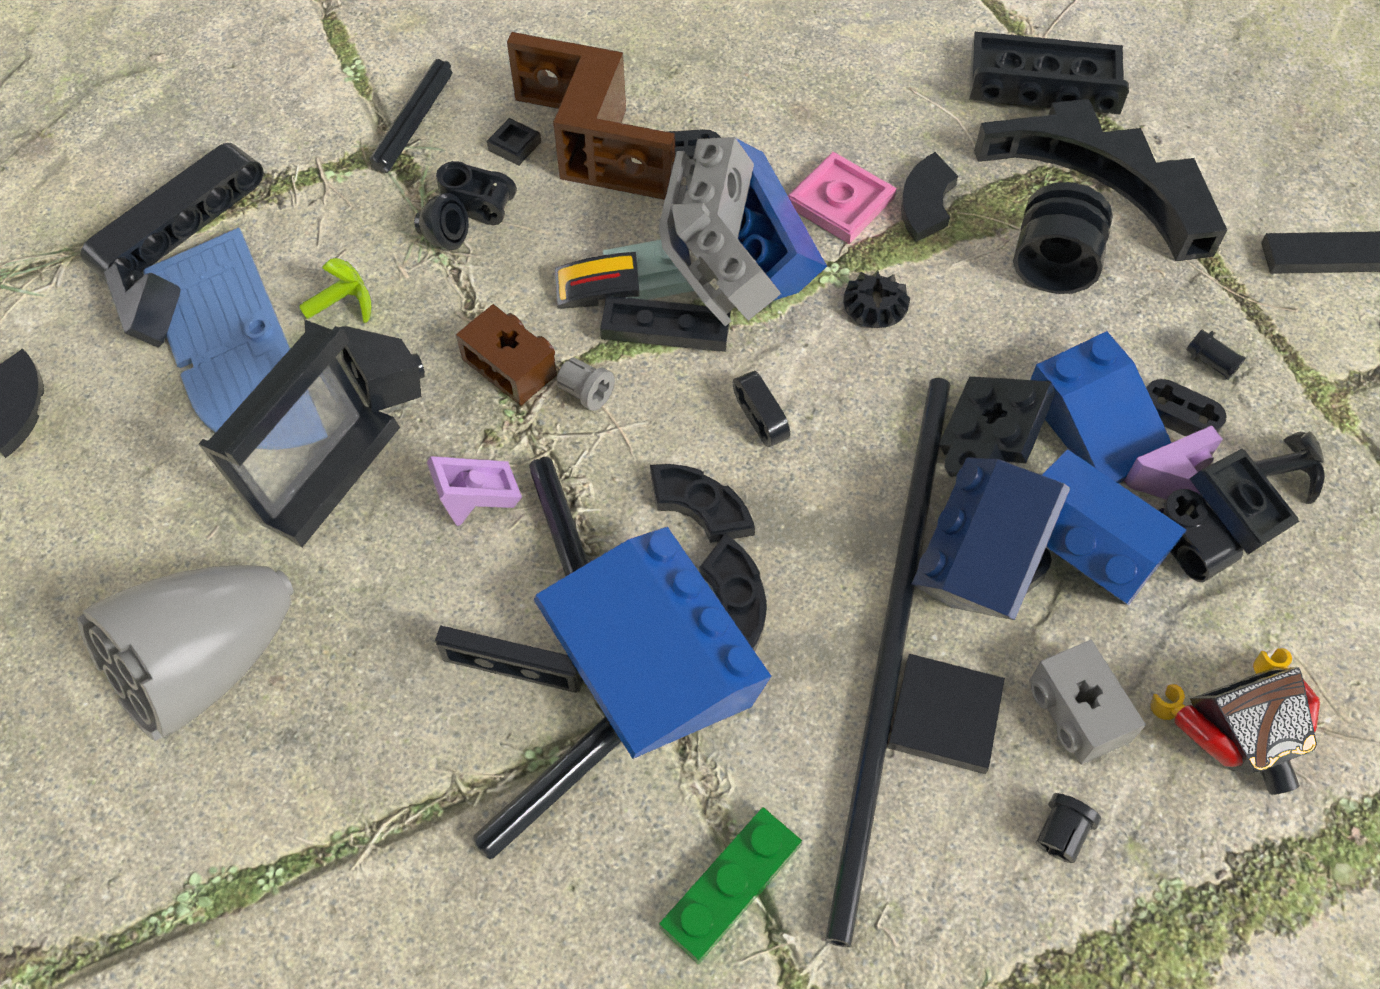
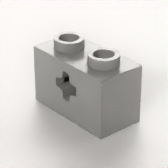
[1030,639,1146,765]

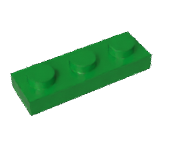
[659,807,803,965]

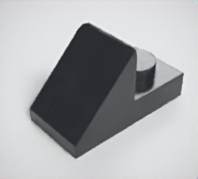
[104,263,181,348]

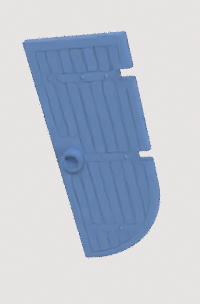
[143,228,326,449]

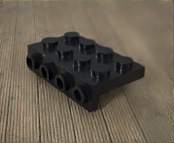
[969,31,1129,115]

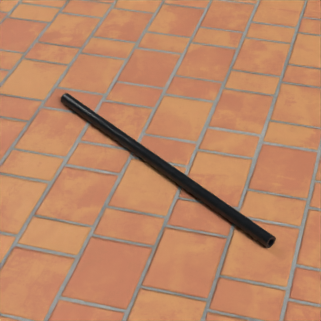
[825,378,951,947]

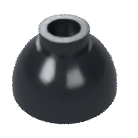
[414,193,469,250]

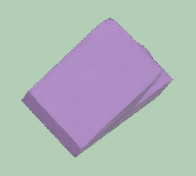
[1124,426,1223,499]
[427,456,522,526]

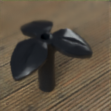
[1254,431,1325,504]

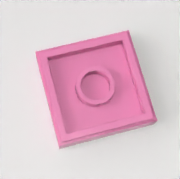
[788,152,897,244]

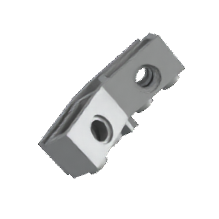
[659,137,781,326]

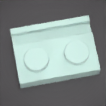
[603,240,694,300]

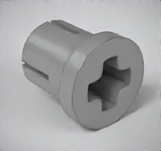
[557,357,615,411]

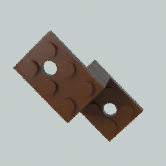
[507,32,675,200]

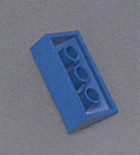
[686,138,827,301]

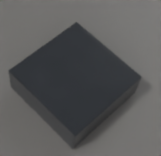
[487,118,541,166]

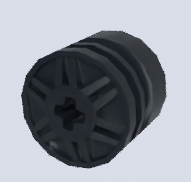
[1013,182,1113,294]

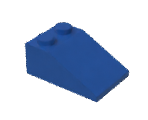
[1030,331,1172,484]

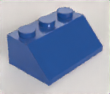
[1042,449,1186,605]

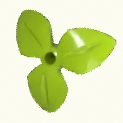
[299,258,372,323]

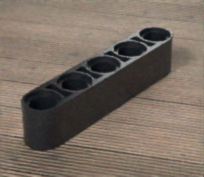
[80,143,264,282]

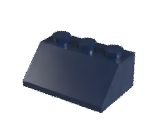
[912,458,1070,620]

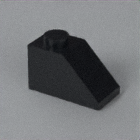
[340,326,425,413]

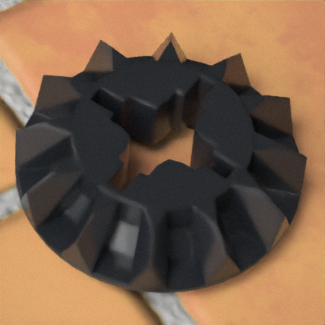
[843,270,911,328]

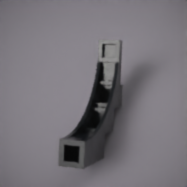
[974,99,1227,262]

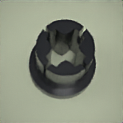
[1036,793,1102,863]

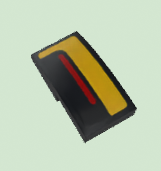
[555,251,639,309]

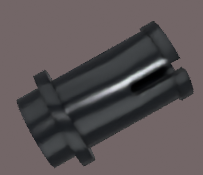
[1186,329,1246,380]

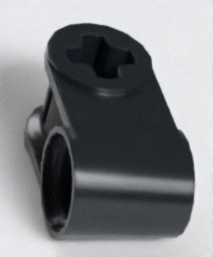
[436,161,517,225]
[1158,489,1243,583]

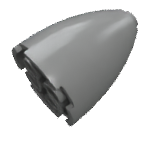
[77,565,294,741]

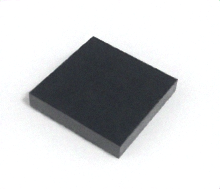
[1189,449,1300,555]
[888,654,1005,774]

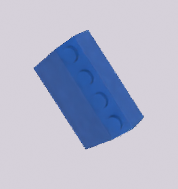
[534,527,772,759]

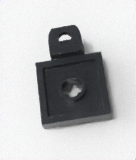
[939,376,1056,477]

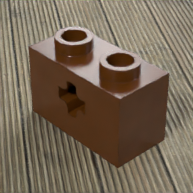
[456,304,557,406]

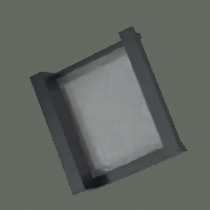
[199,319,400,548]

